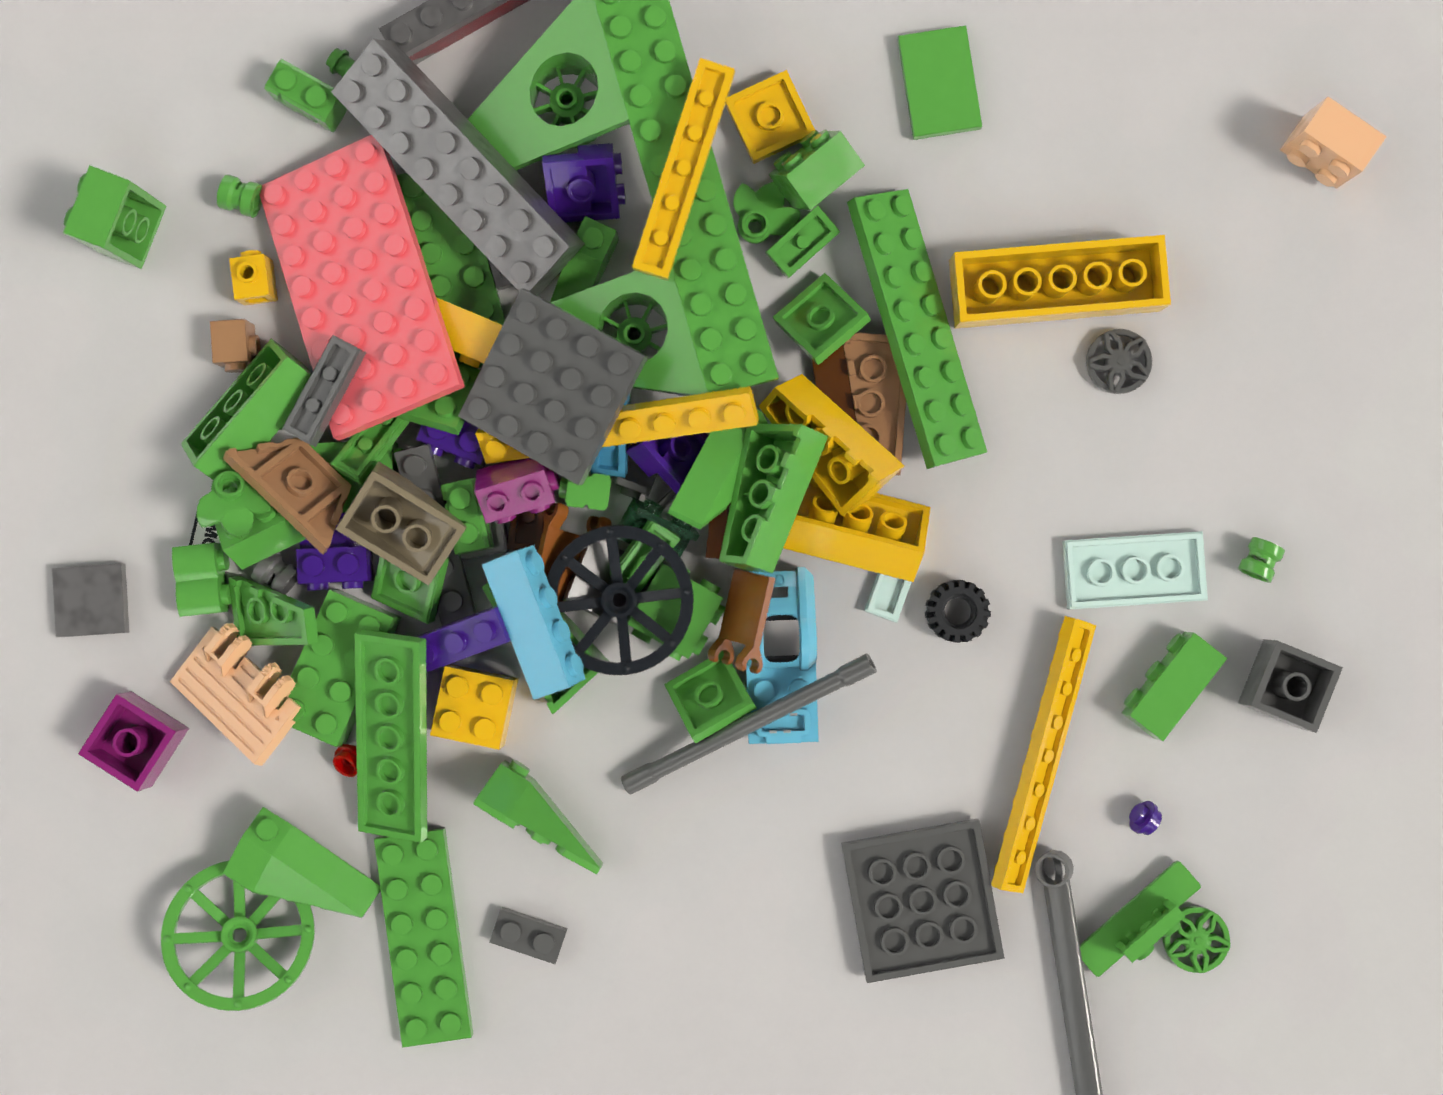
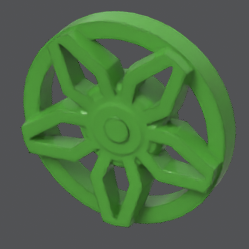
[1163,906,1231,973]

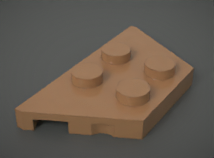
[223,438,351,554]

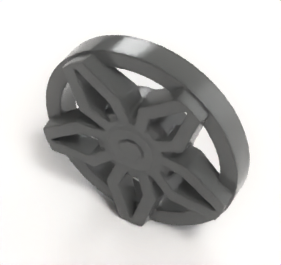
[1086,329,1152,394]

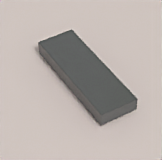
[282,335,366,447]

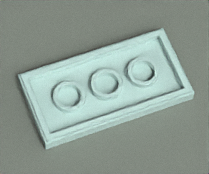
[1062,531,1208,609]

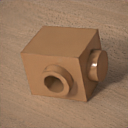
[210,319,261,373]

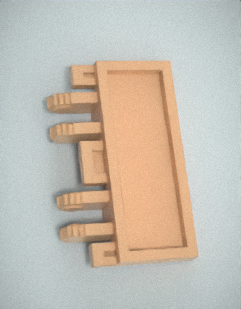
[170,623,301,766]

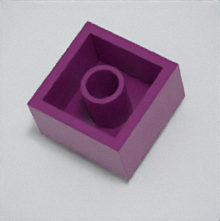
[78,691,189,792]

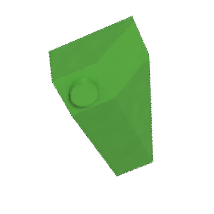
[668,409,768,529]

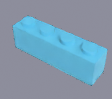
[482,545,586,700]

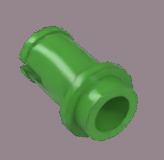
[326,48,355,77]

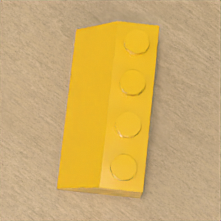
[783,478,931,582]

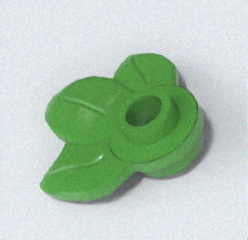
[733,182,801,244]
[197,471,271,538]

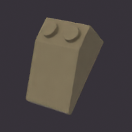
[335,461,467,586]

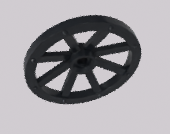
[547,525,694,675]

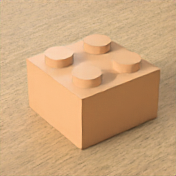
[1280,97,1387,189]

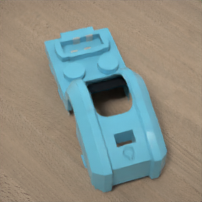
[746,567,819,744]

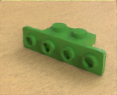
[1080,860,1201,977]

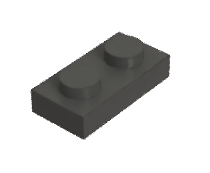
[489,907,567,964]

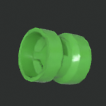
[217,174,262,218]
[1238,537,1285,583]

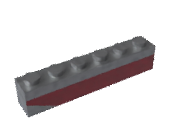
[378,0,530,64]

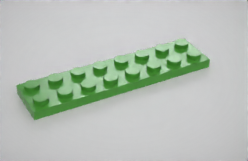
[847,189,987,469]

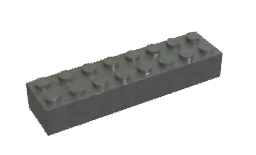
[331,39,585,294]

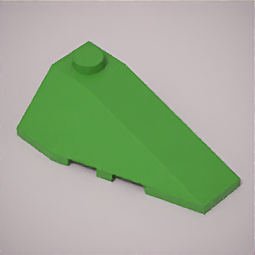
[473,759,603,875]
[223,807,381,918]

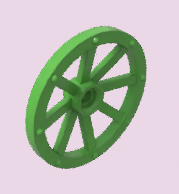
[161,860,315,1011]

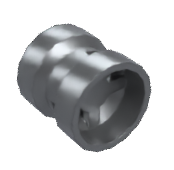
[251,553,297,595]

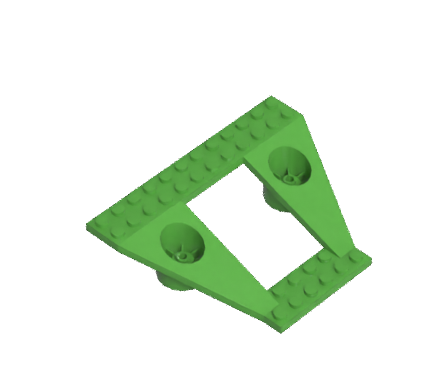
[397,0,779,396]

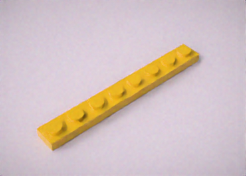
[476,386,759,464]
[991,616,1096,893]

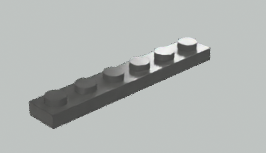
[394,444,477,626]

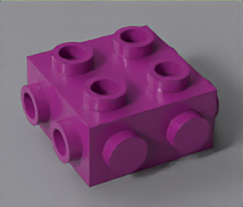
[475,458,560,524]

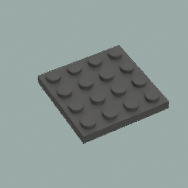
[458,288,648,485]
[841,818,1005,983]

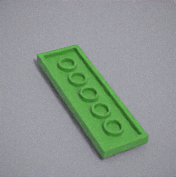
[354,629,427,843]
[374,828,473,1048]

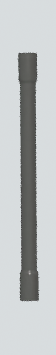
[621,653,877,795]

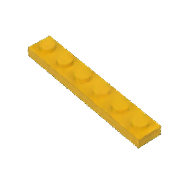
[632,58,735,281]

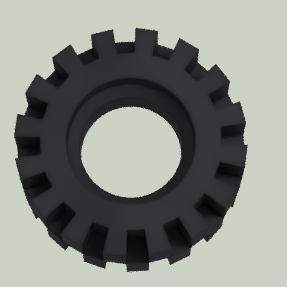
[925,580,991,643]

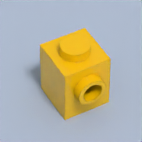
[229,250,278,306]

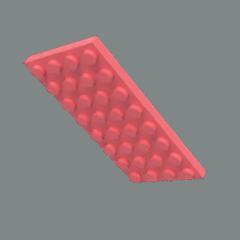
[259,135,465,441]

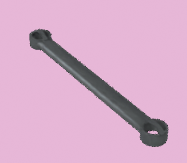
[1035,850,1103,1095]

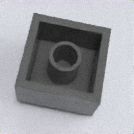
[1238,639,1343,733]

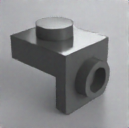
[614,446,657,500]

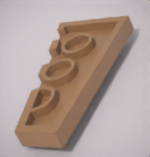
[843,333,906,476]

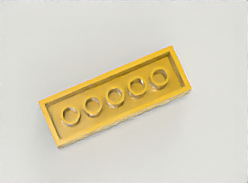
[949,235,1171,329]

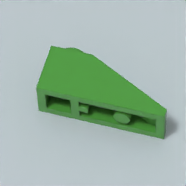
[550,216,619,303]

